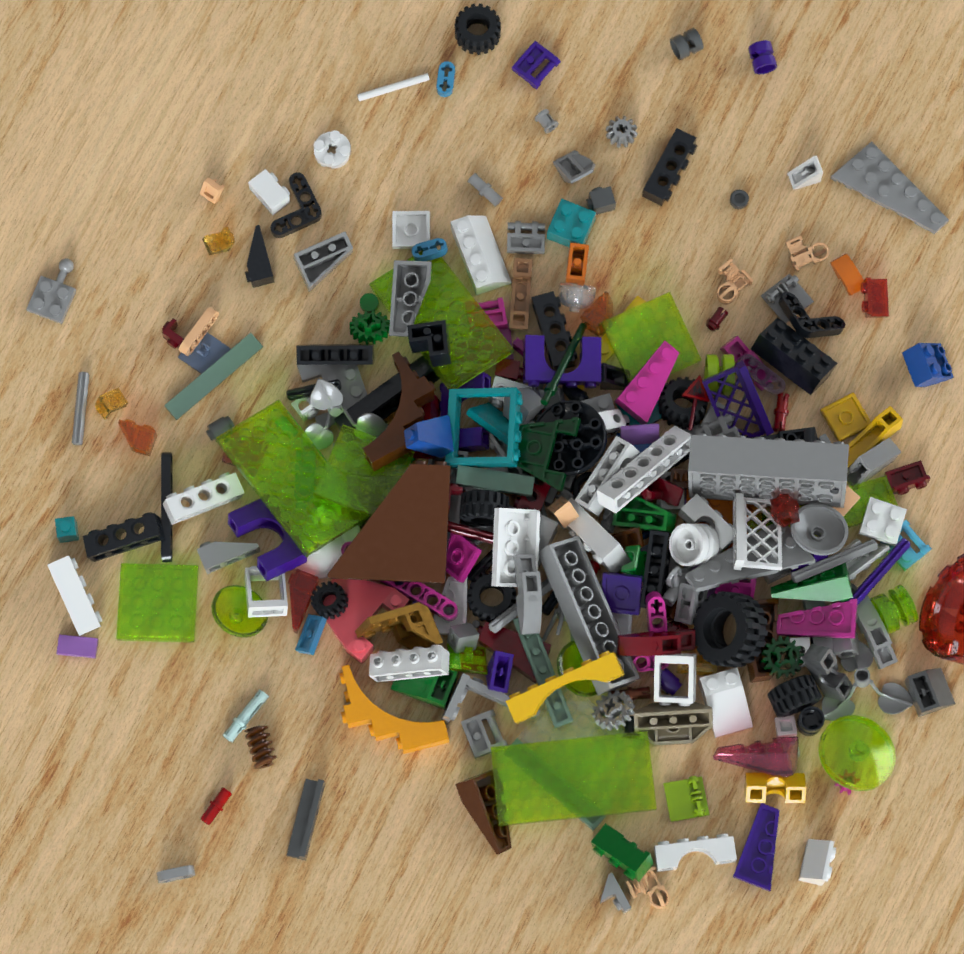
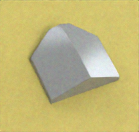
[553,150,595,184]
[503,387,545,427]

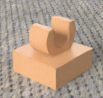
[200,177,225,204]

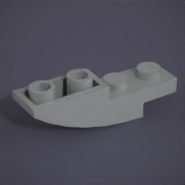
[513,554,542,635]
[856,595,898,669]

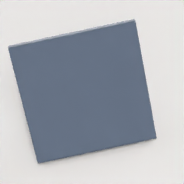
[178,332,231,374]

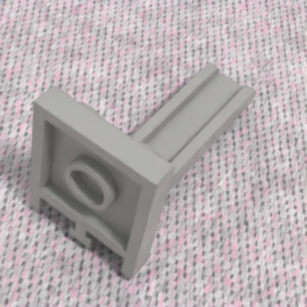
[441,673,541,724]

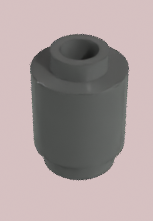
[206,416,236,442]

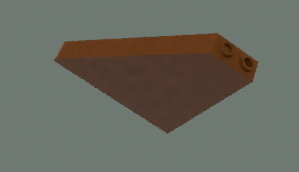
[327,460,451,583]

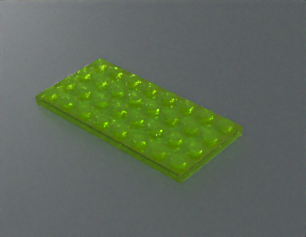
[369,251,514,390]
[216,400,369,557]
[491,731,657,826]

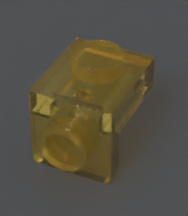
[202,226,235,255]

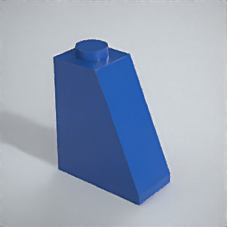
[404,415,454,458]

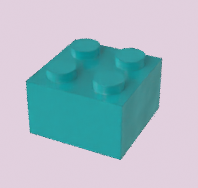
[547,198,596,248]

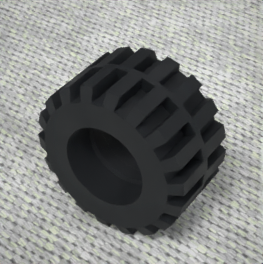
[455,4,501,55]
[659,377,708,429]
[459,490,509,527]
[468,571,516,623]
[767,675,822,717]

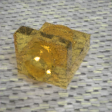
[95,388,128,419]

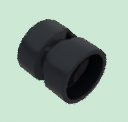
[797,706,825,736]

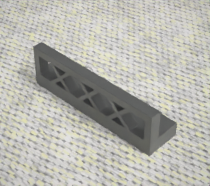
[287,779,325,861]

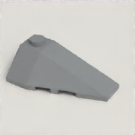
[389,260,432,337]

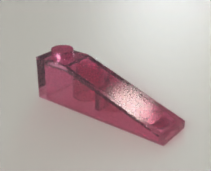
[713,737,799,777]

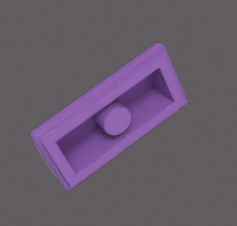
[620,423,659,445]

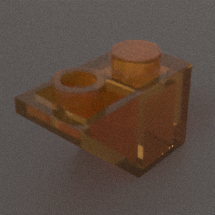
[580,291,613,337]
[118,419,157,457]

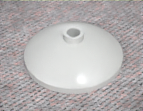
[294,522,345,579]

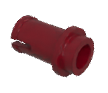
[706,307,728,331]

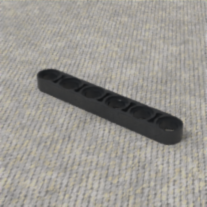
[161,452,173,562]

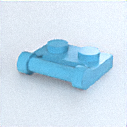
[880,520,932,571]

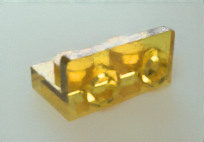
[676,655,717,676]

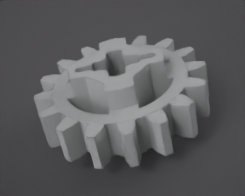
[592,690,635,731]

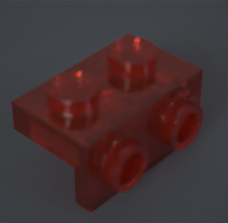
[861,277,889,318]

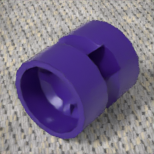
[748,40,777,74]

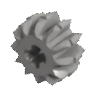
[606,116,637,148]

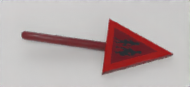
[682,375,710,431]

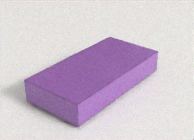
[56,634,98,659]

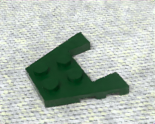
[517,417,581,491]

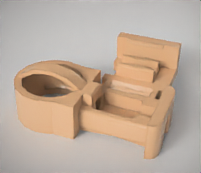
[785,235,829,272]
[717,258,753,304]
[625,867,670,909]

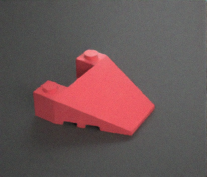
[323,579,410,664]

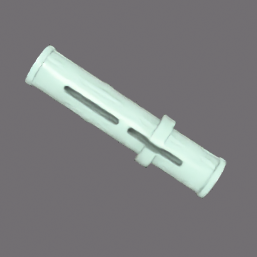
[223,689,269,743]

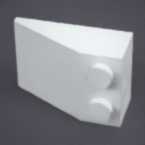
[698,667,753,738]

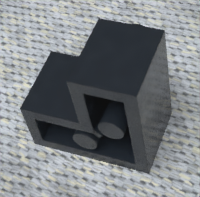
[407,320,452,367]

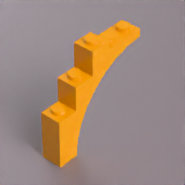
[339,665,449,754]

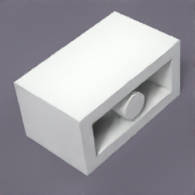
[248,169,290,215]

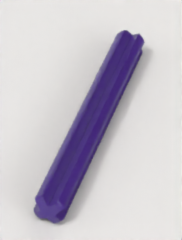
[846,538,910,606]

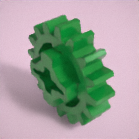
[350,310,390,345]

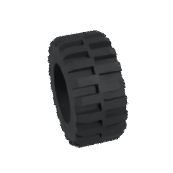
[693,591,768,667]

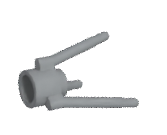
[542,605,574,642]

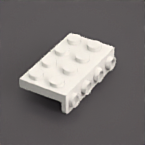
[491,508,541,587]

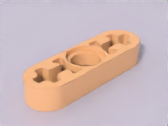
[179,307,219,356]

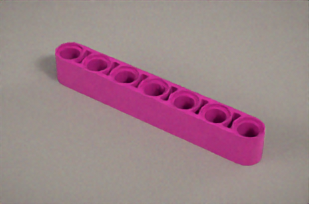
[341,542,458,621]

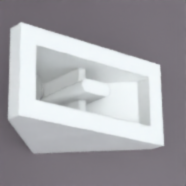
[787,156,823,190]

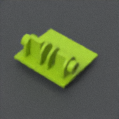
[663,776,709,822]

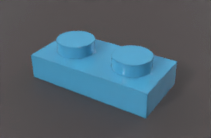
[295,614,327,655]

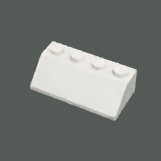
[451,215,512,296]

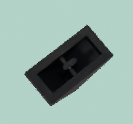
[600,363,630,390]

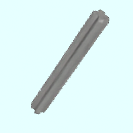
[791,539,878,583]
[489,578,552,633]

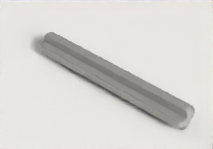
[72,372,89,445]

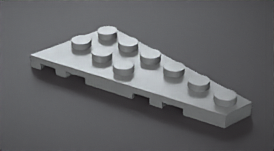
[830,142,949,234]

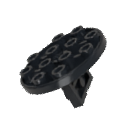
[535,400,607,476]

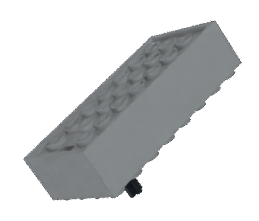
[688,428,849,508]

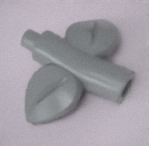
[663,566,693,606]

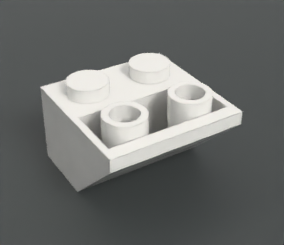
[799,839,836,886]

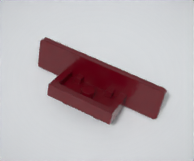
[640,477,684,506]

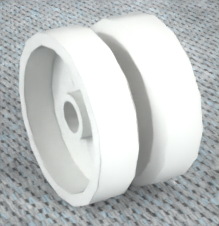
[669,523,719,566]

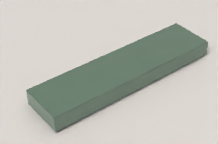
[455,465,535,497]

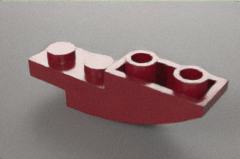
[617,629,695,656]

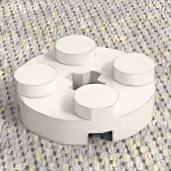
[314,130,351,169]

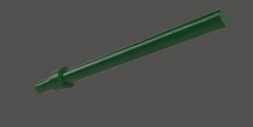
[540,323,587,405]

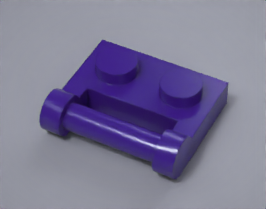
[512,41,561,89]

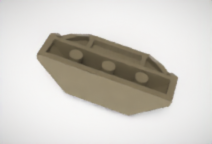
[634,702,713,746]

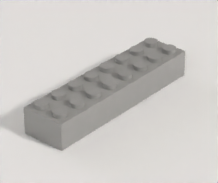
[539,535,640,696]

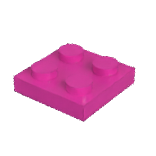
[446,534,482,583]

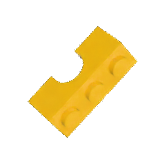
[744,772,806,803]

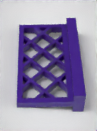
[702,360,774,438]

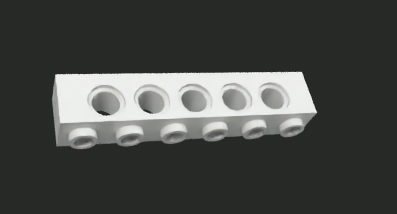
[597,426,691,513]

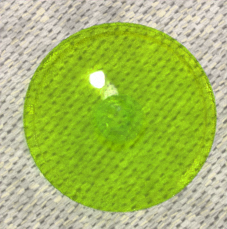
[818,715,896,791]

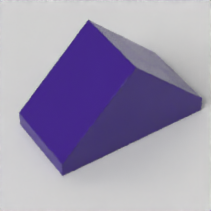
[485,651,514,693]

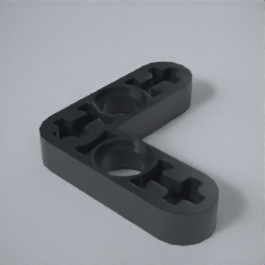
[271,172,322,238]
[779,292,845,338]

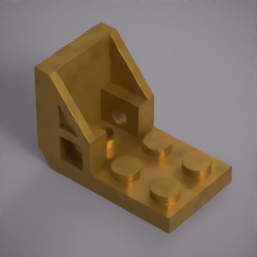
[355,602,443,650]

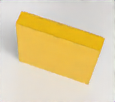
[820,392,871,442]

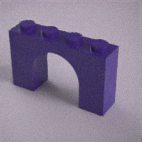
[523,335,601,389]
[439,372,491,452]
[228,495,309,582]

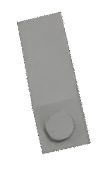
[197,541,261,574]

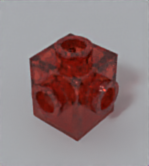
[770,494,800,527]

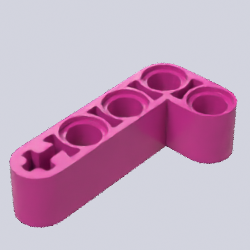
[631,591,670,672]

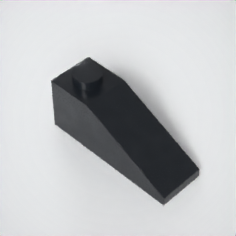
[245,225,274,288]

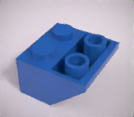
[902,343,954,387]

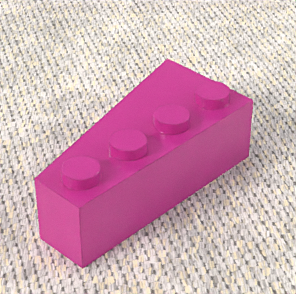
[614,341,680,424]

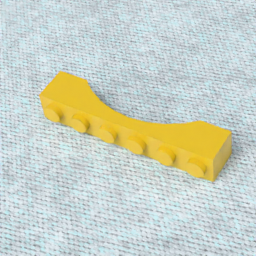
[848,406,903,468]
[506,651,625,723]

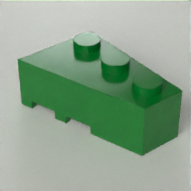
[612,496,677,533]
[591,823,654,882]

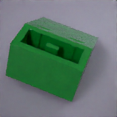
[390,666,459,710]

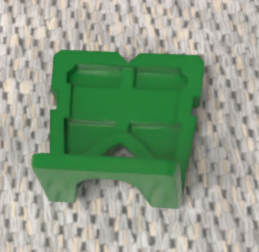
[621,545,647,583]

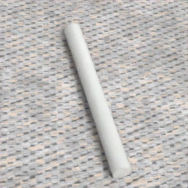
[357,73,430,102]

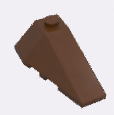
[456,768,511,855]

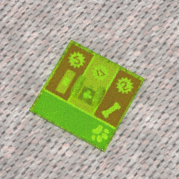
[447,643,488,675]

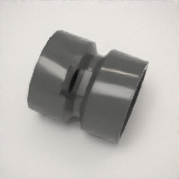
[670,28,704,60]

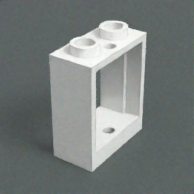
[244,566,288,618]
[654,653,697,706]

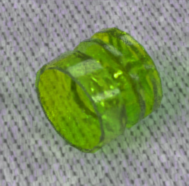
[870,585,918,635]

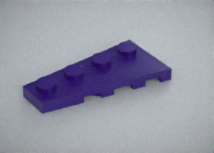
[733,803,780,892]

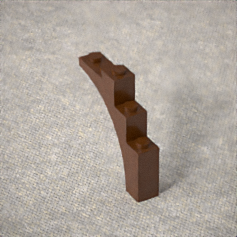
[363,351,436,472]

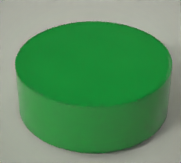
[360,293,379,313]

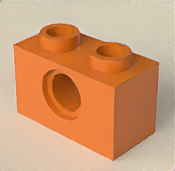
[565,243,589,288]

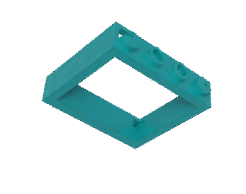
[445,387,523,468]

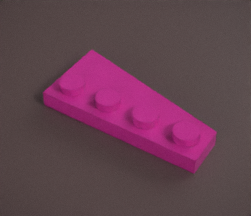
[776,599,858,639]

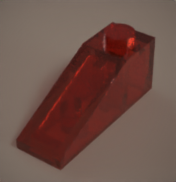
[288,569,319,634]

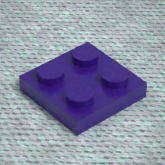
[602,572,642,615]

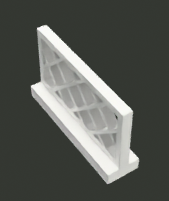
[733,493,782,570]

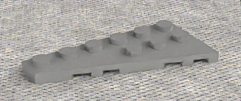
[685,518,816,592]

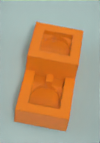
[830,253,867,296]

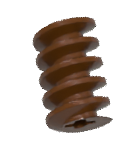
[244,726,277,769]

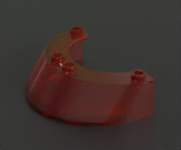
[919,554,964,665]

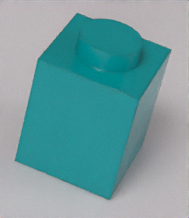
[55,516,79,543]

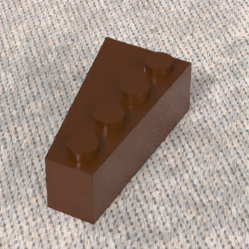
[747,598,779,683]

